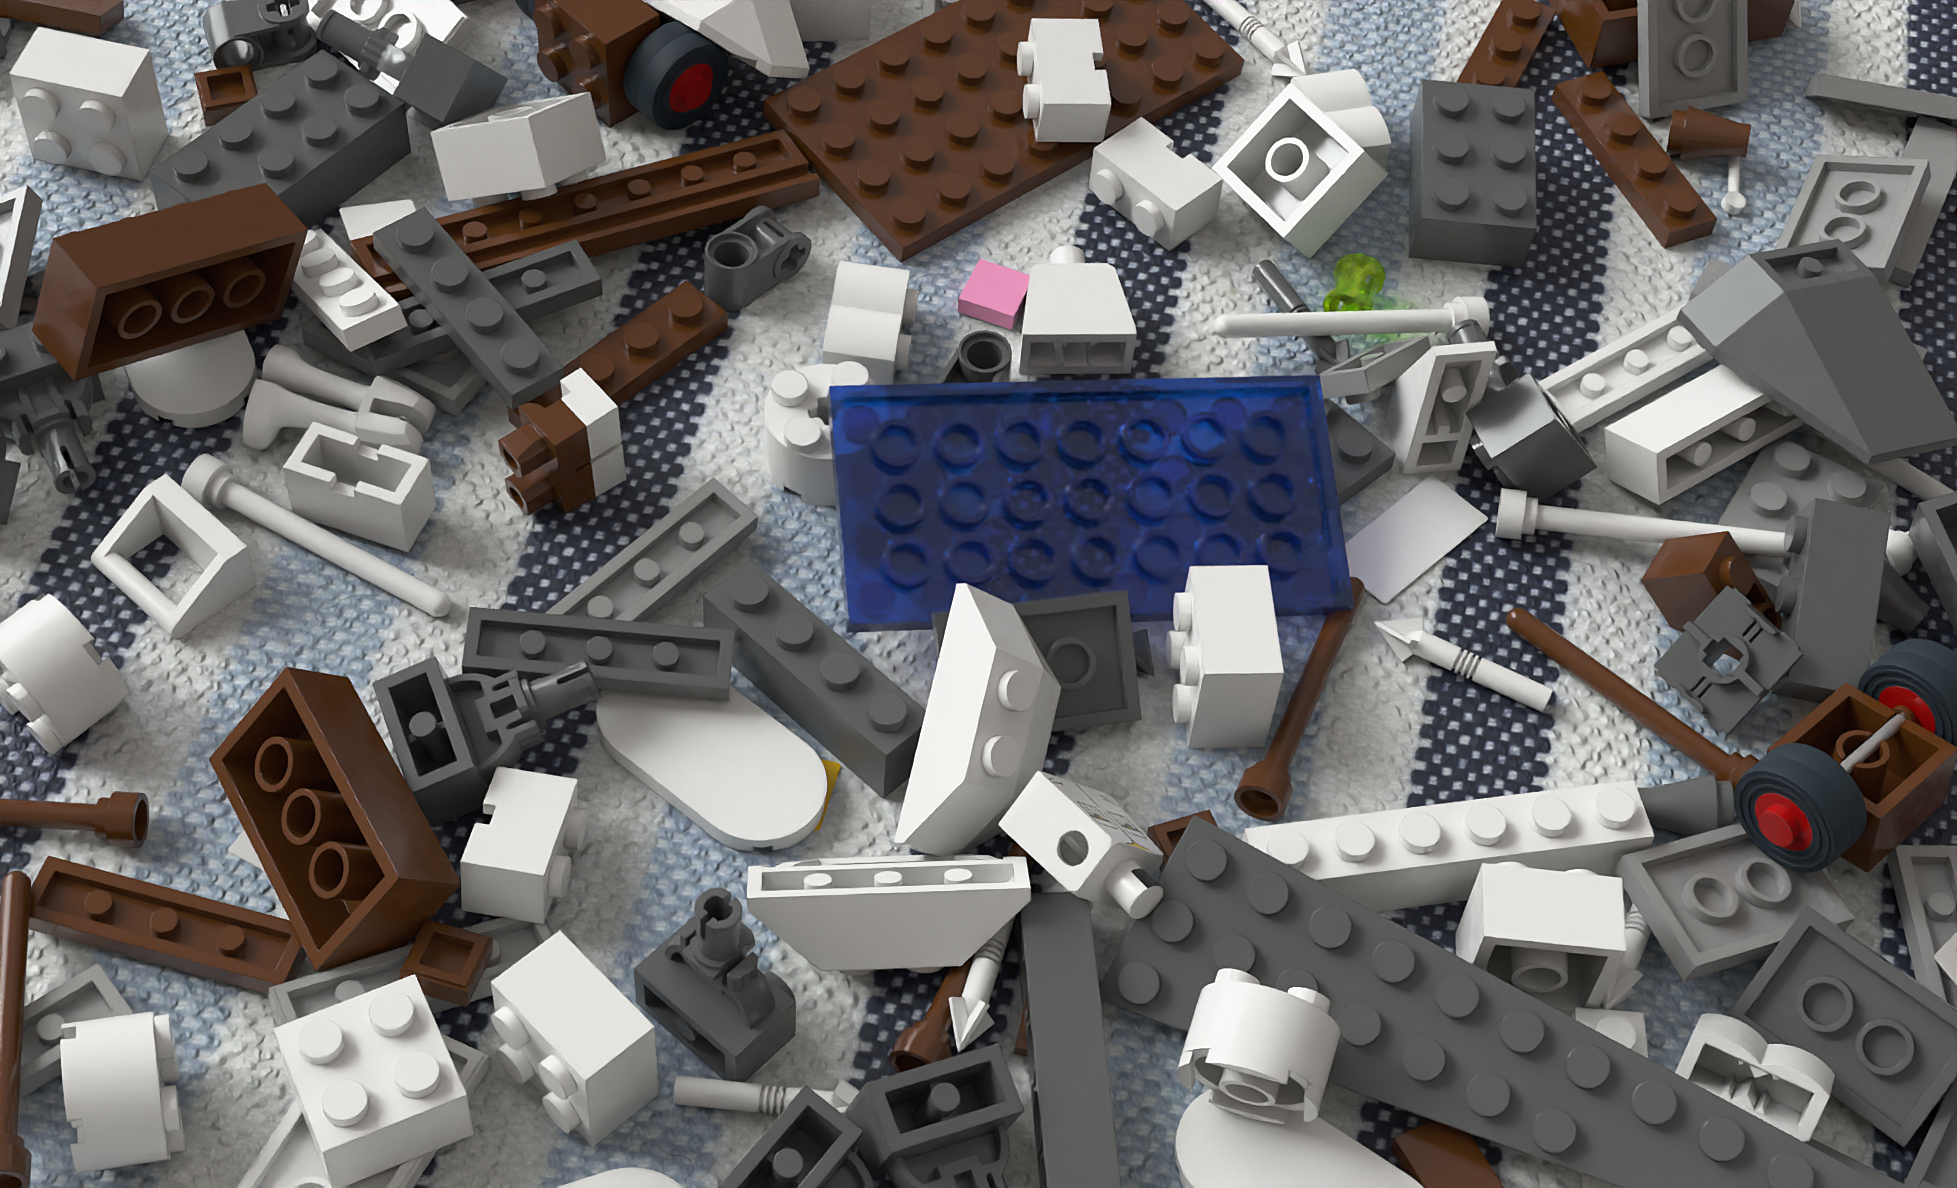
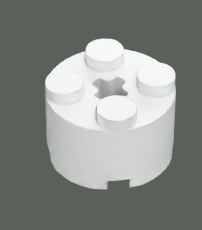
[764,361,889,506]
[0,593,131,755]
[1176,969,1341,1124]
[60,1011,186,1173]

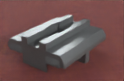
[1654,585,1804,735]

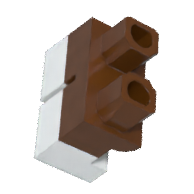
[498,368,626,516]

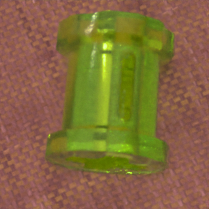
[1322,253,1386,312]

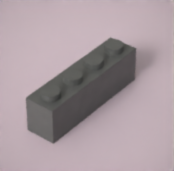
[703,560,926,799]

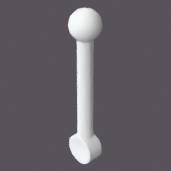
[1721,156,1746,215]

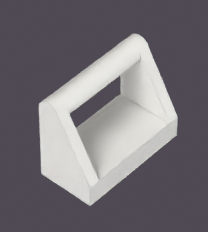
[91,474,257,639]

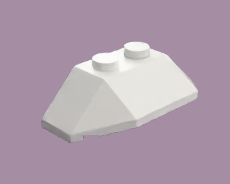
[643,0,810,78]
[894,583,1061,856]
[747,854,1031,976]

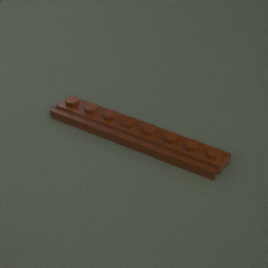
[350,129,820,302]

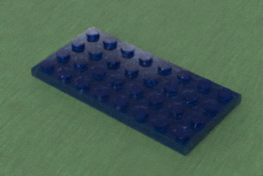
[827,375,1354,633]

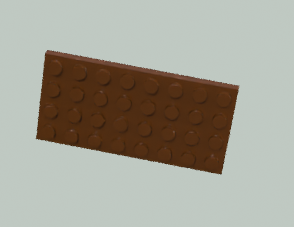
[763,0,1245,263]

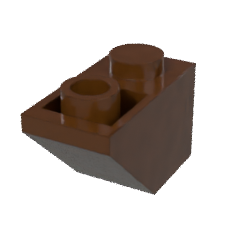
[1641,531,1782,661]

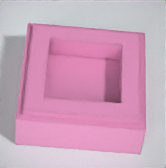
[958,259,1030,330]

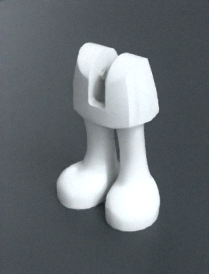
[242,344,436,455]

